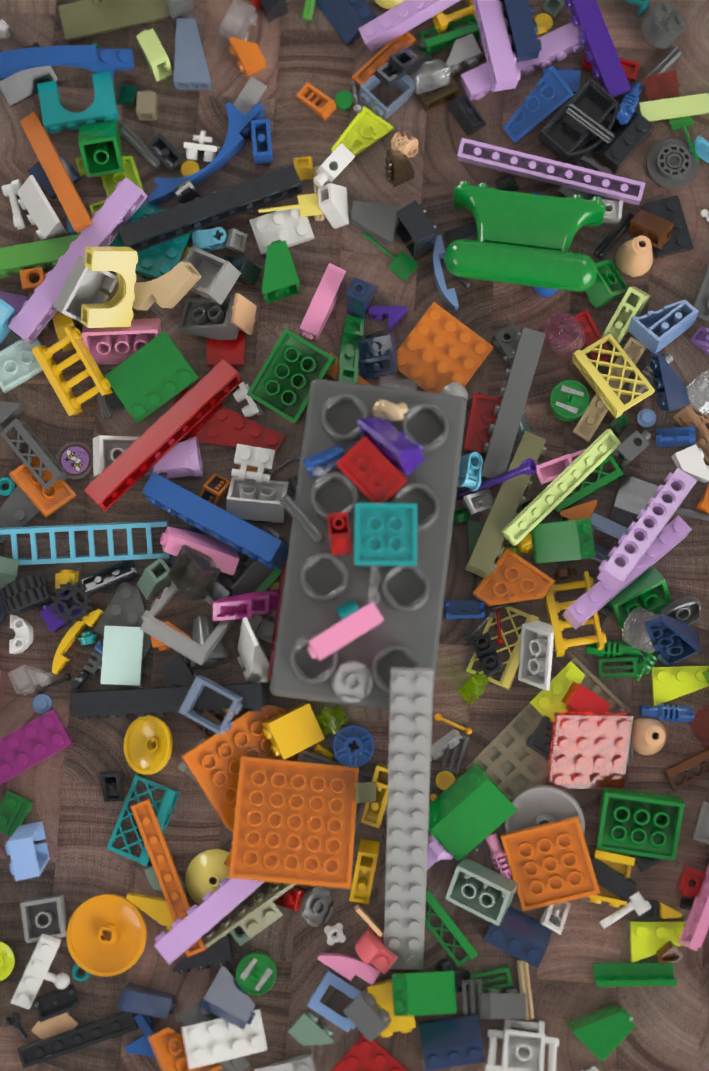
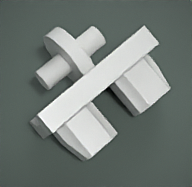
[183,130,220,162]
[233,382,264,418]

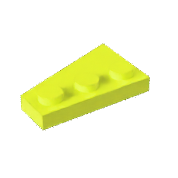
[331,106,394,156]
[529,661,585,726]
[651,666,709,706]
[630,921,686,962]

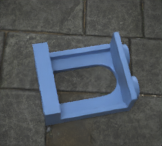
[307,968,362,1033]

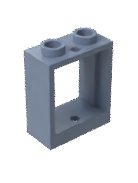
[358,74,418,120]
[591,512,629,566]
[179,675,242,735]

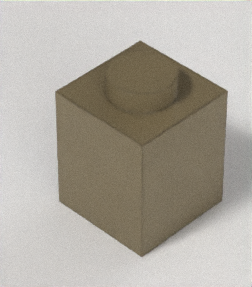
[136,90,158,121]

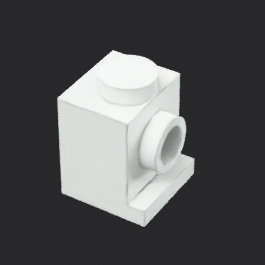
[602,199,623,225]

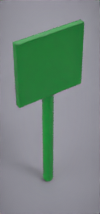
[668,116,699,162]
[363,233,419,282]

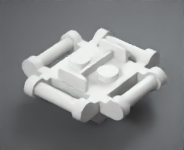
[485,1019,559,1071]

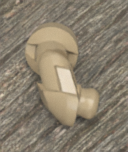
[373,400,408,421]

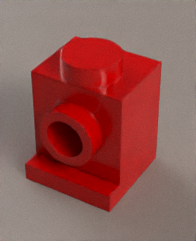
[676,865,707,898]

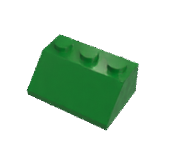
[607,566,671,632]

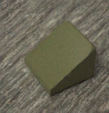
[355,781,376,803]

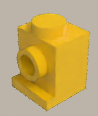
[55,570,79,591]

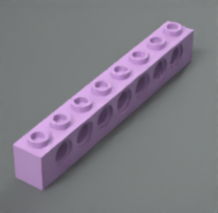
[597,468,697,592]

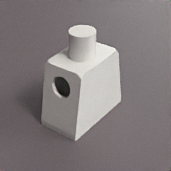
[313,143,355,188]

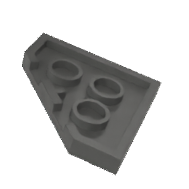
[93,582,152,659]

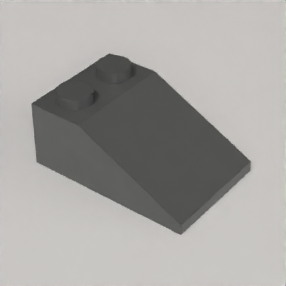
[177,295,239,341]

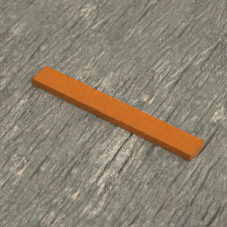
[20,111,93,233]
[130,799,206,957]

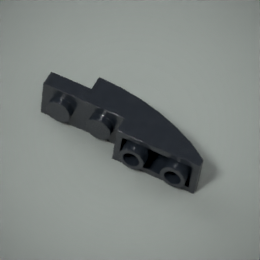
[374,45,435,87]

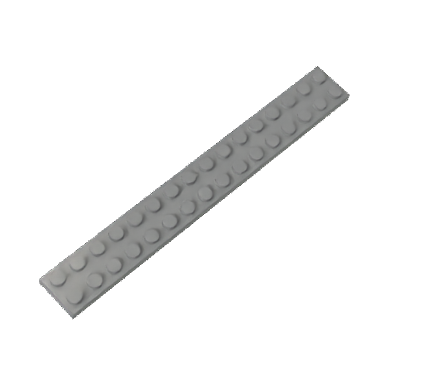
[384,668,433,969]

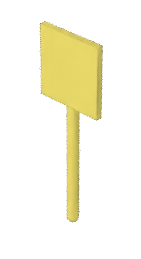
[258,193,323,217]

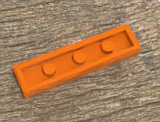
[352,32,417,87]

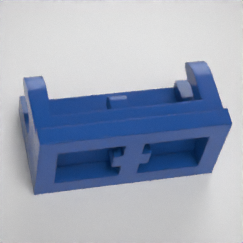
[444,600,485,620]

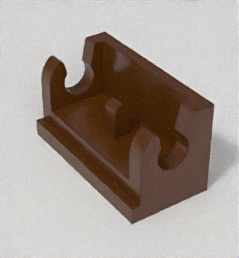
[629,209,674,249]

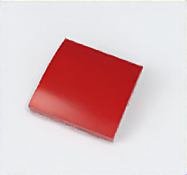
[206,330,245,366]

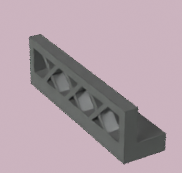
[0,418,69,490]

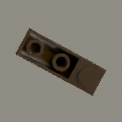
[384,149,415,187]

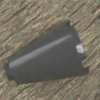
[190,614,229,670]

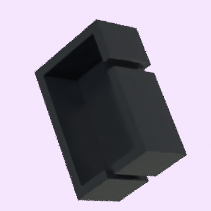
[395,200,437,261]

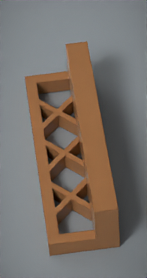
[673,400,709,464]

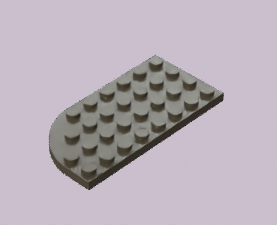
[465,656,631,800]

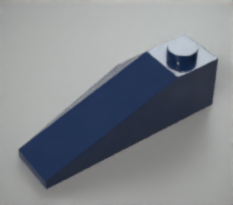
[644,614,702,667]

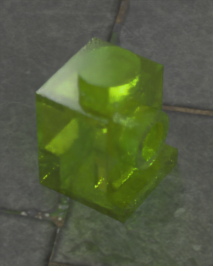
[457,672,489,705]

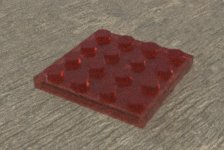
[546,712,634,789]

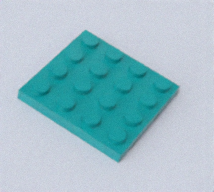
[108,202,193,279]

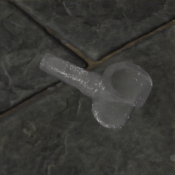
[313,458,339,478]

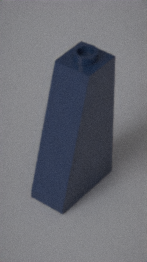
[346,277,379,319]

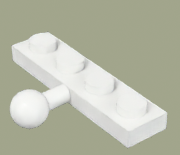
[11,933,70,1010]

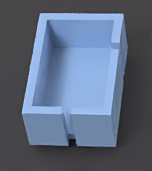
[6,821,50,881]

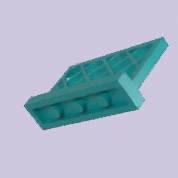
[106,775,181,866]

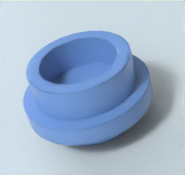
[637,409,656,428]
[32,694,52,714]

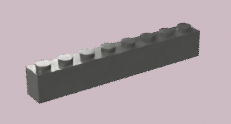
[481,327,546,479]

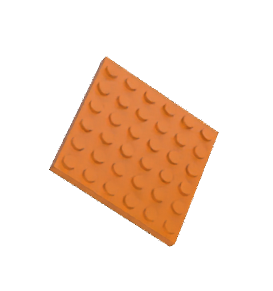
[229,756,359,889]

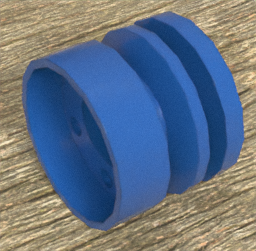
[333,725,374,767]

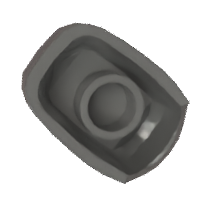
[660,595,701,625]

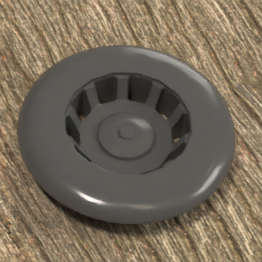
[647,138,699,188]

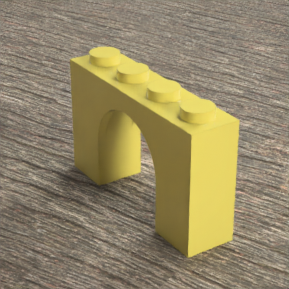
[81,247,138,328]

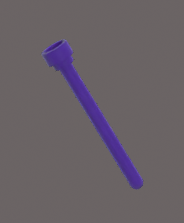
[456,458,537,500]

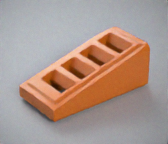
[295,82,337,120]

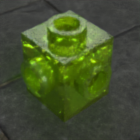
[316,704,349,736]

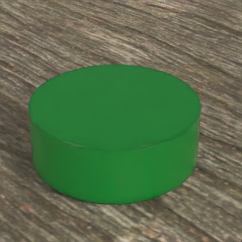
[335,90,354,111]
[453,508,470,523]

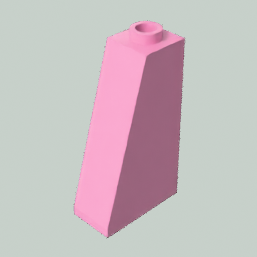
[300,263,347,341]
[160,526,239,575]
[307,602,384,661]

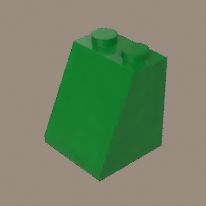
[78,120,124,178]
[262,240,301,304]
[531,518,595,563]
[392,971,457,1017]
[568,1004,636,1062]

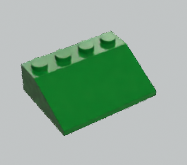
[246,328,337,425]
[104,330,200,423]
[428,764,518,861]
[596,786,685,861]

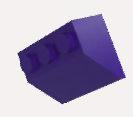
[356,417,425,476]

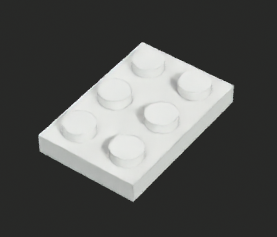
[249,208,314,256]

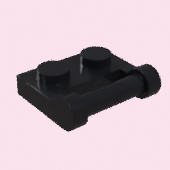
[526,715,579,767]

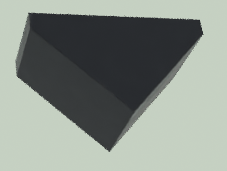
[99,770,124,802]

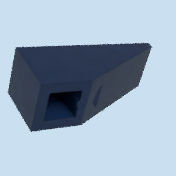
[649,354,690,411]

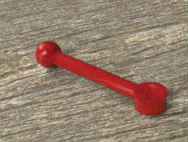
[495,609,504,644]

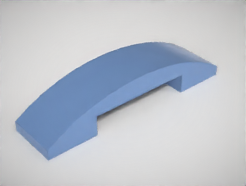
[433,235,459,312]

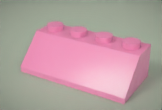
[82,318,162,365]

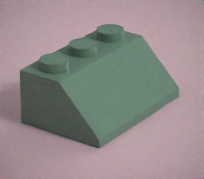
[445,857,518,926]

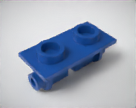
[656,426,696,447]
[303,444,345,478]

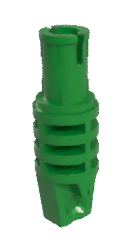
[585,640,641,658]
[633,643,658,681]

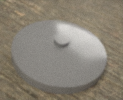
[505,785,585,834]

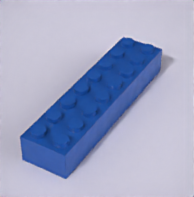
[142,472,289,570]

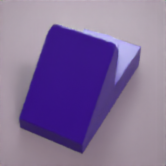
[370,306,407,333]

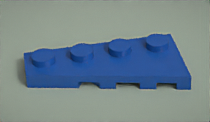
[503,65,574,143]

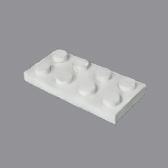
[181,1009,268,1069]

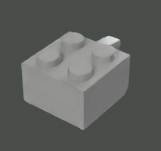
[20,894,68,943]

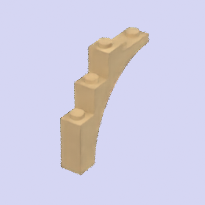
[99,261,202,311]

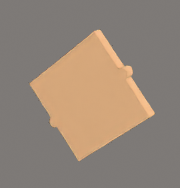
[231,293,257,335]
[355,904,384,936]
[31,1012,79,1039]

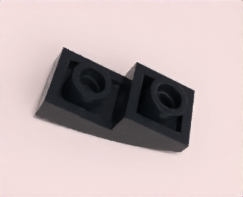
[471,632,505,678]

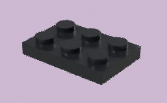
[641,195,693,259]

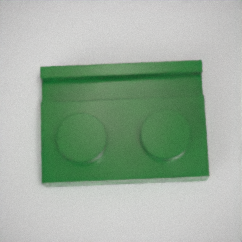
[0,790,34,837]

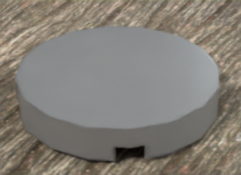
[332,661,373,702]

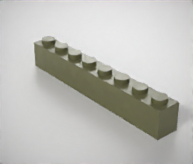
[465,431,547,579]

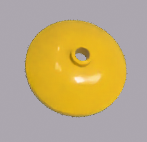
[124,715,173,775]

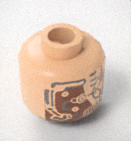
[391,131,419,158]

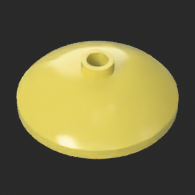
[185,849,230,905]

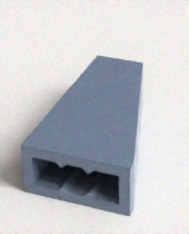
[173,17,212,90]

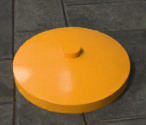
[67,894,147,977]

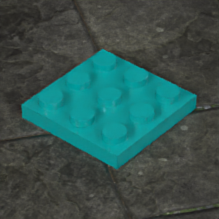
[355,503,417,566]

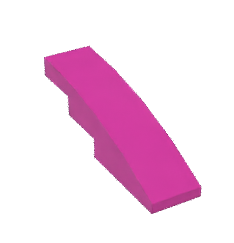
[212,589,279,621]

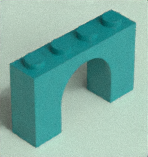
[37,72,120,134]

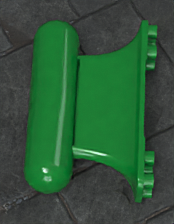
[444,181,606,292]

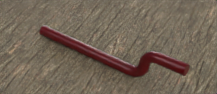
[267,564,287,680]

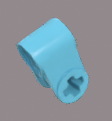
[191,227,227,252]
[457,452,483,491]

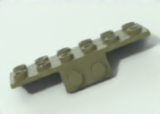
[58,0,171,41]
[202,882,296,948]

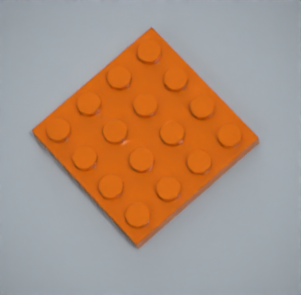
[396,302,494,394]
[501,816,600,911]

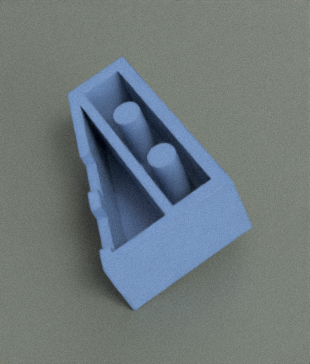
[628,299,699,354]

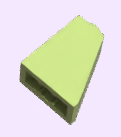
[136,28,173,82]

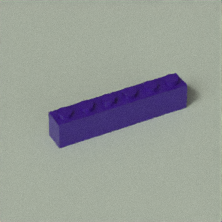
[564,0,631,98]

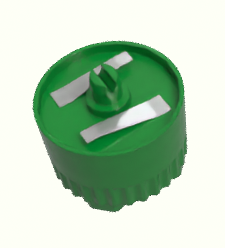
[548,380,589,422]
[236,950,277,995]

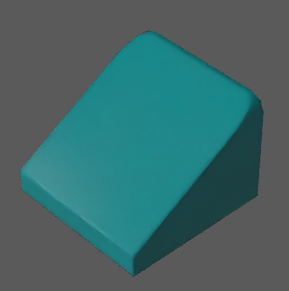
[336,599,360,621]

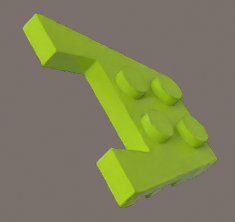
[75,156,144,216]

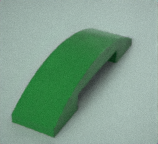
[337,315,365,384]

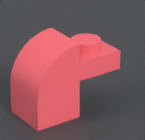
[355,926,398,975]

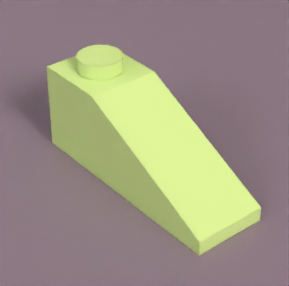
[602,286,651,344]

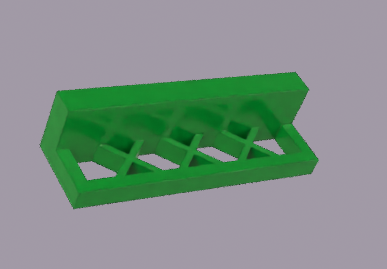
[419,15,481,53]
[552,455,624,515]
[425,888,478,967]
[593,962,677,987]

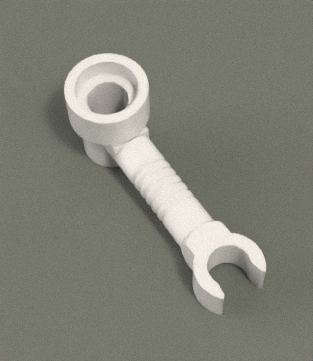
[2,179,25,230]
[599,891,652,929]

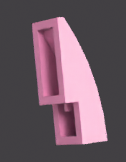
[536,449,585,485]
[317,953,380,985]

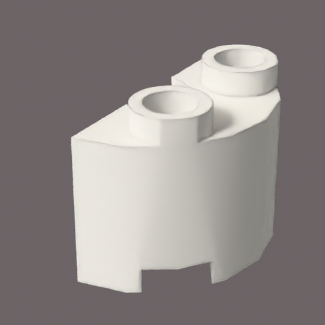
[10,615,34,654]

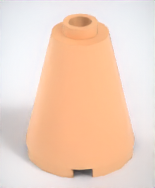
[615,236,653,277]
[631,717,666,755]

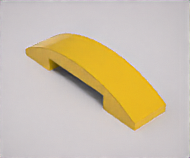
[52,609,104,675]

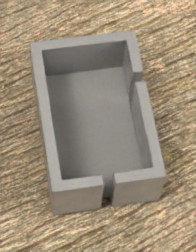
[183,246,241,305]
[53,255,119,322]

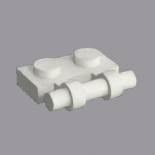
[231,444,275,483]

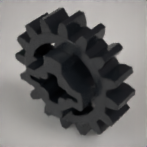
[50,582,93,624]

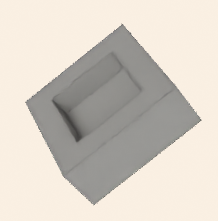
[225,228,247,253]

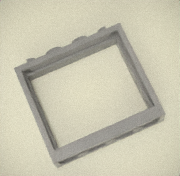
[141,572,237,665]

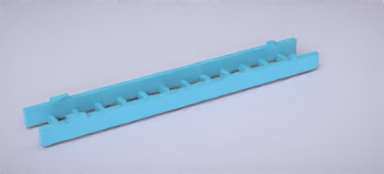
[0,520,170,565]

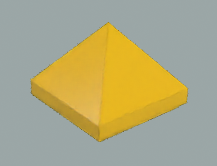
[312,744,334,760]

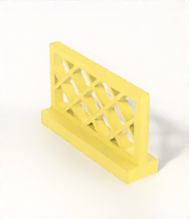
[572,333,655,419]
[466,606,540,691]

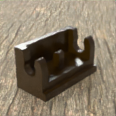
[416,75,459,112]

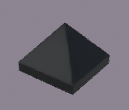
[495,174,520,192]

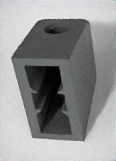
[608,429,651,470]

